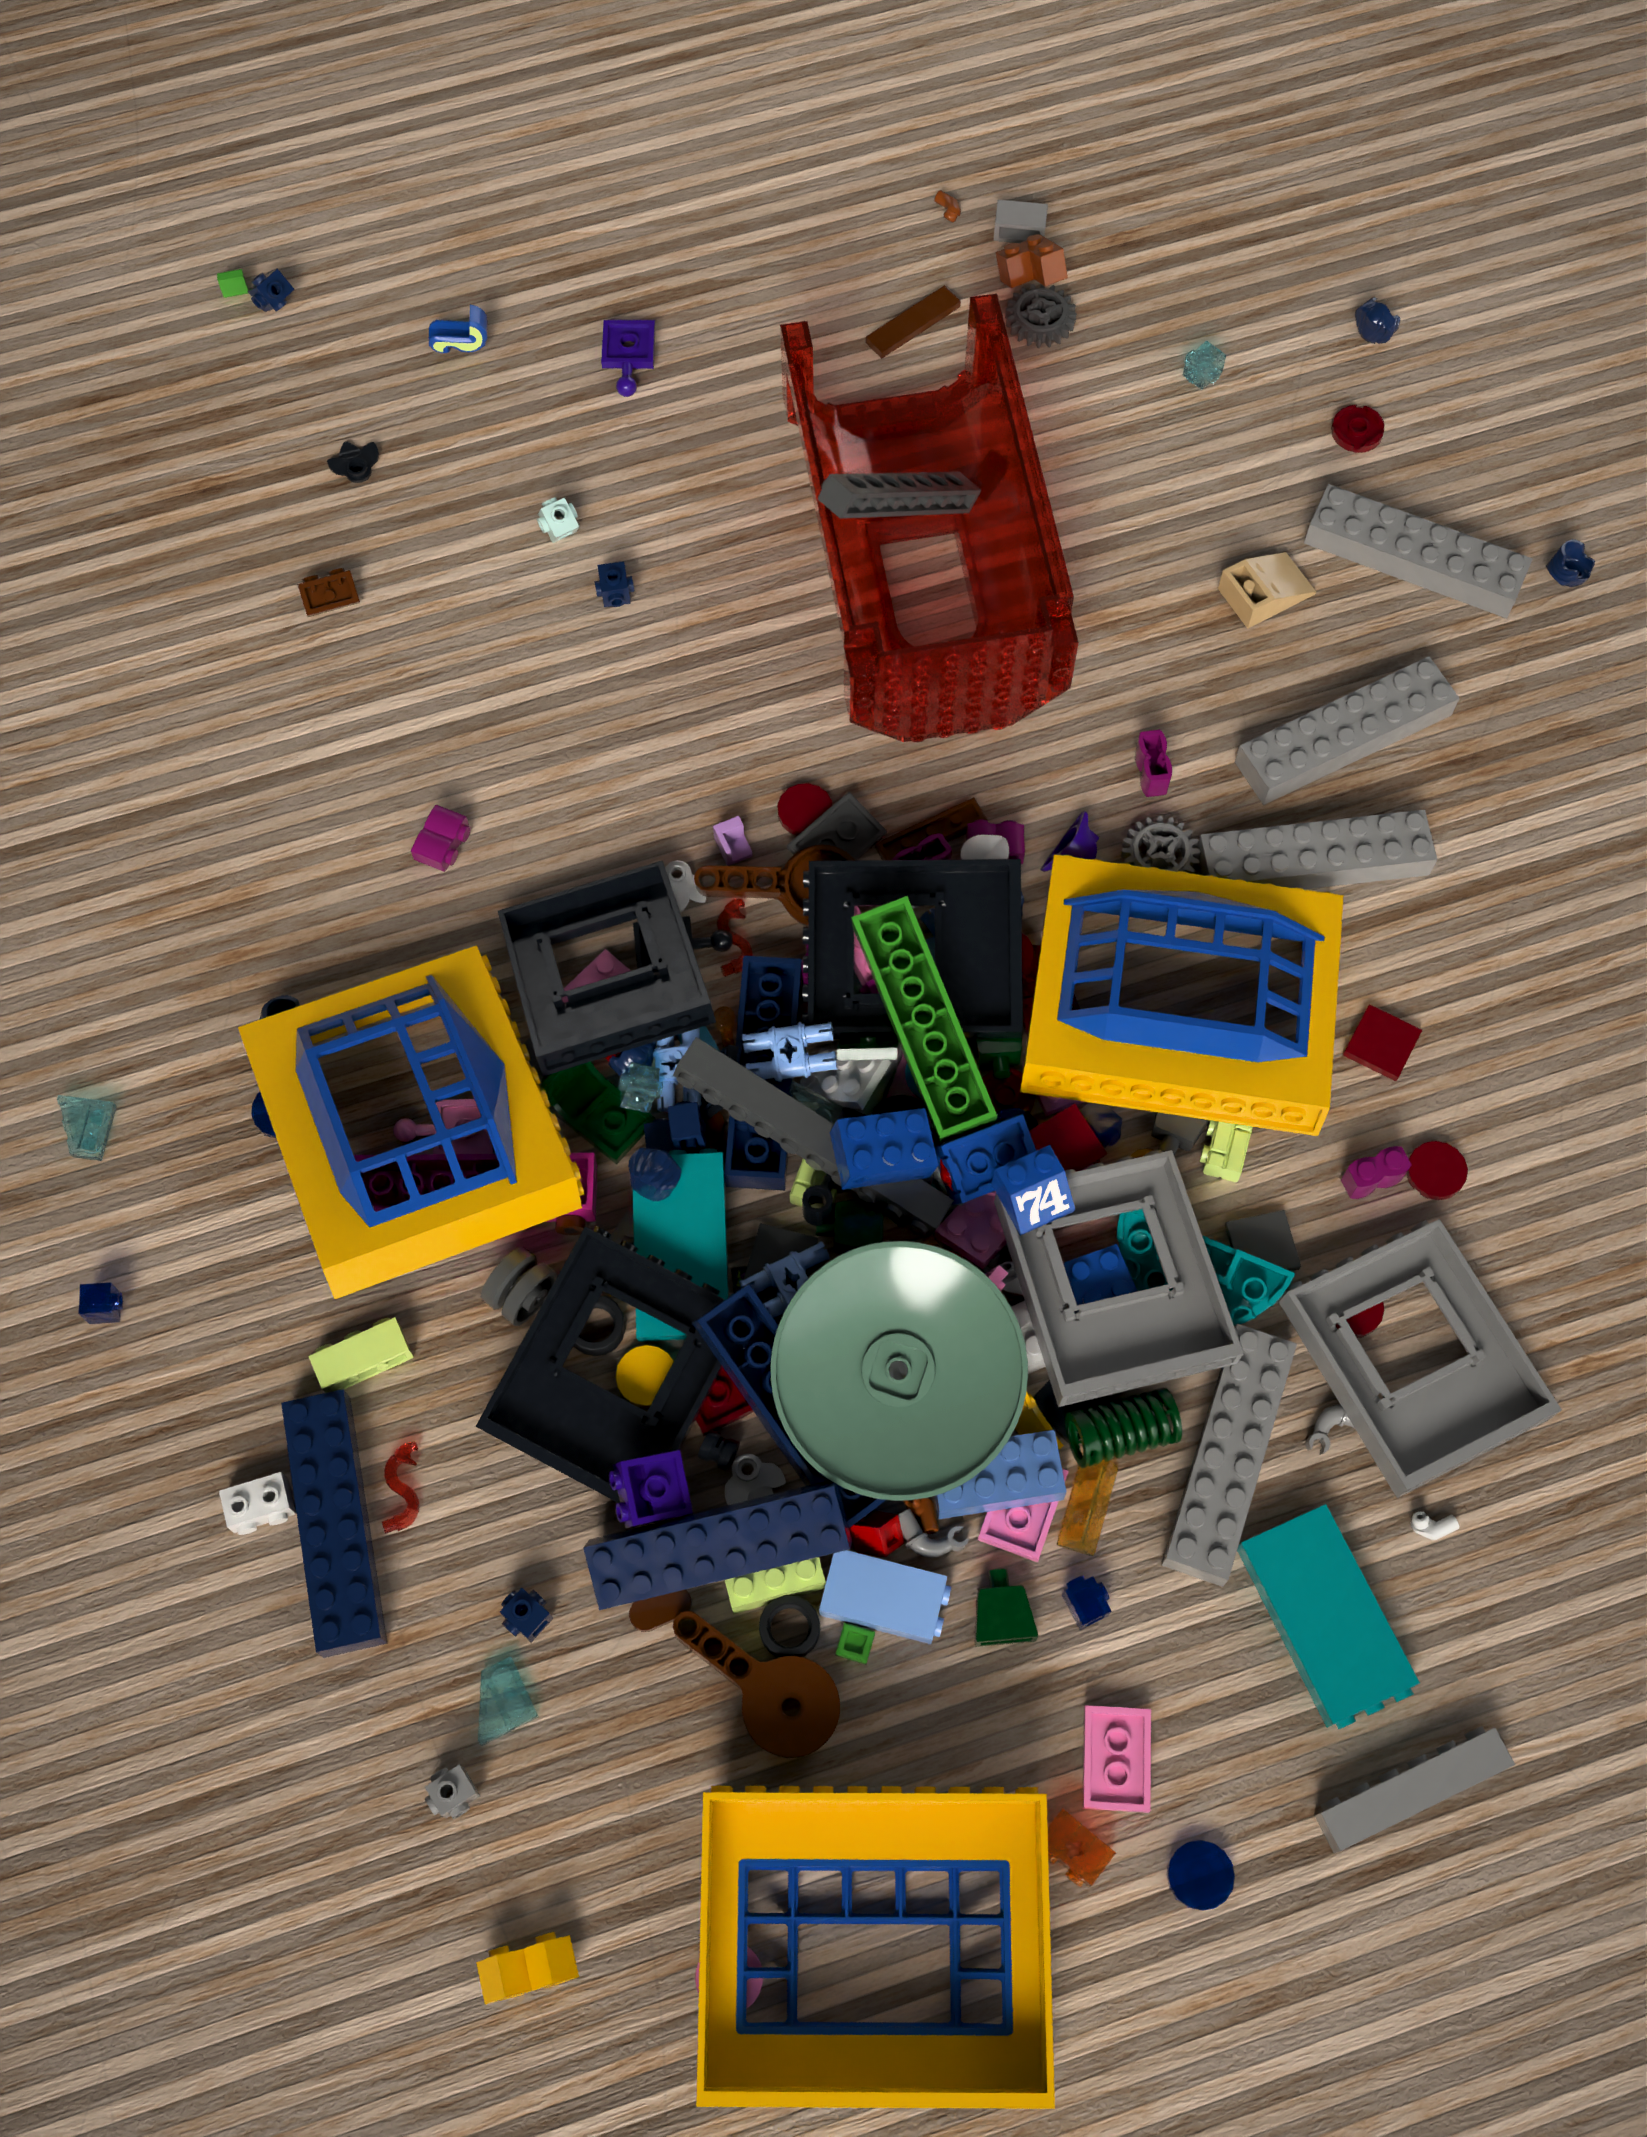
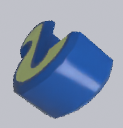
[429,304,488,353]

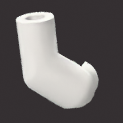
[1411,1511,1459,1540]

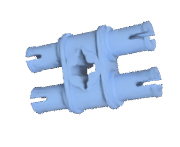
[742,1022,838,1082]
[653,1028,702,1112]
[739,1241,830,1319]

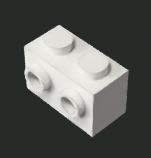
[219,1472,296,1535]

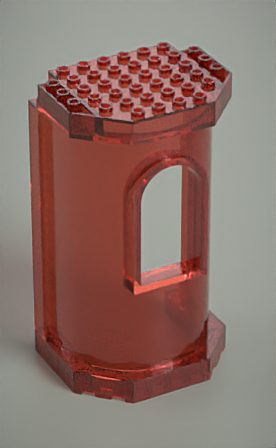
[780,293,1079,742]

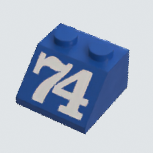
[991,1145,1075,1236]

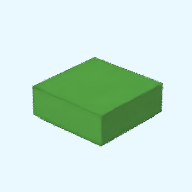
[217,269,248,298]
[835,1623,875,1665]

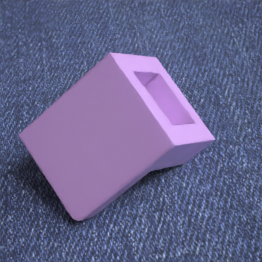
[713,816,752,866]

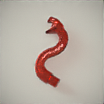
[717,898,753,977]
[382,1441,419,1534]

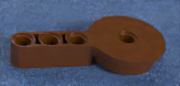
[694,844,860,927]
[673,1611,840,1758]

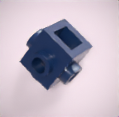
[247,268,294,312]
[594,561,634,607]
[500,1588,553,1643]

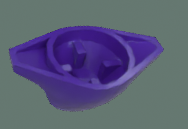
[1040,811,1099,872]

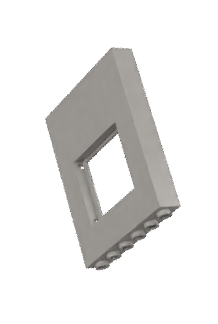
[994,1150,1244,1407]
[1279,1219,1562,1498]

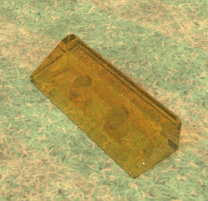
[1057,1460,1118,1556]

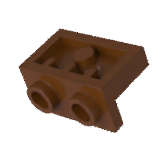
[297,568,360,617]

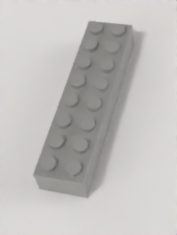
[1304,484,1533,619]
[1235,656,1460,805]
[1197,809,1437,889]
[1162,1324,1297,1587]

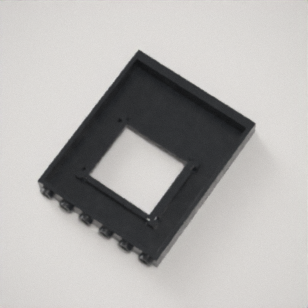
[802,859,1023,1039]
[498,860,716,1076]
[475,1226,725,1503]

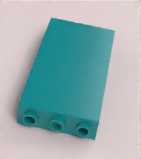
[633,1148,729,1342]
[1237,1504,1420,1730]

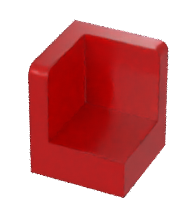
[850,1511,904,1557]

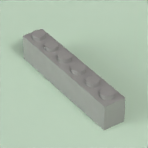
[1315,1726,1515,1853]

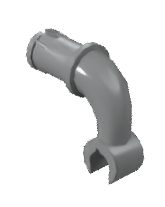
[1305,1404,1354,1455]
[898,1509,969,1557]

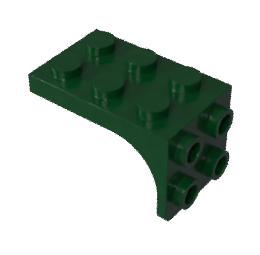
[541,1062,656,1164]

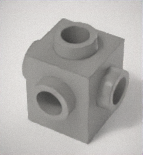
[425,1764,480,1819]

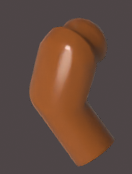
[934,190,961,223]
[903,1498,939,1534]

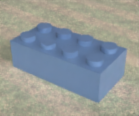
[935,1429,1067,1519]

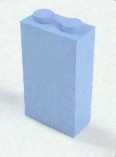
[819,1550,952,1644]

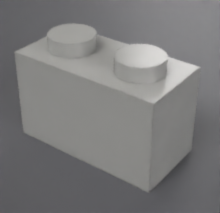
[994,200,1048,243]

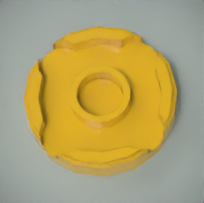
[615,1345,674,1408]

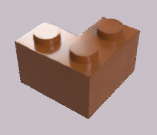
[996,234,1068,288]

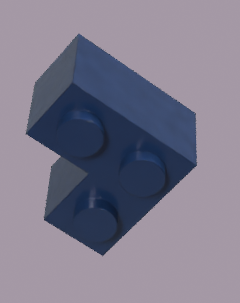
[644,1101,709,1154]

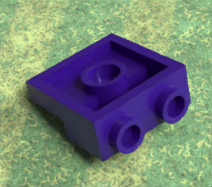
[609,1450,693,1529]

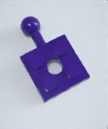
[601,320,655,397]

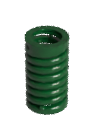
[1065,1387,1182,1468]

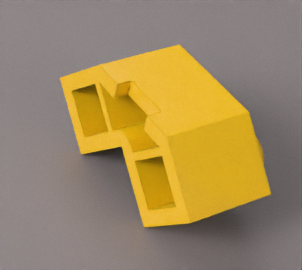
[476,1932,579,2004]

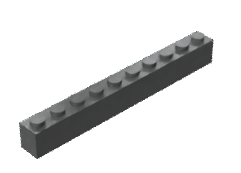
[673,1037,954,1238]

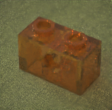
[1048,1808,1116,1888]

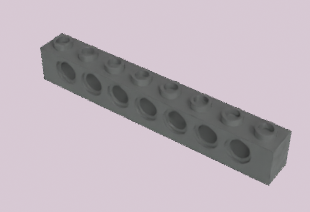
[817,472,981,519]

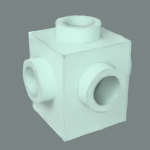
[537,497,579,543]

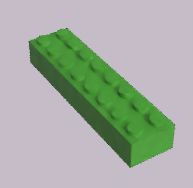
[851,896,997,1144]

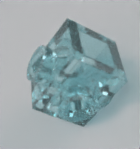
[1183,341,1226,390]
[618,1062,663,1113]

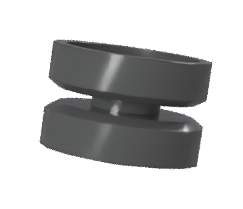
[480,1247,558,1326]

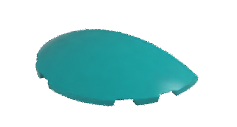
[1117,1209,1295,1326]

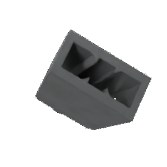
[1151,1112,1210,1156]

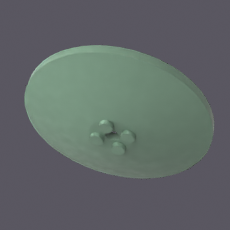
[771,1241,1028,1501]

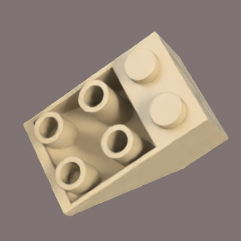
[1218,552,1316,629]

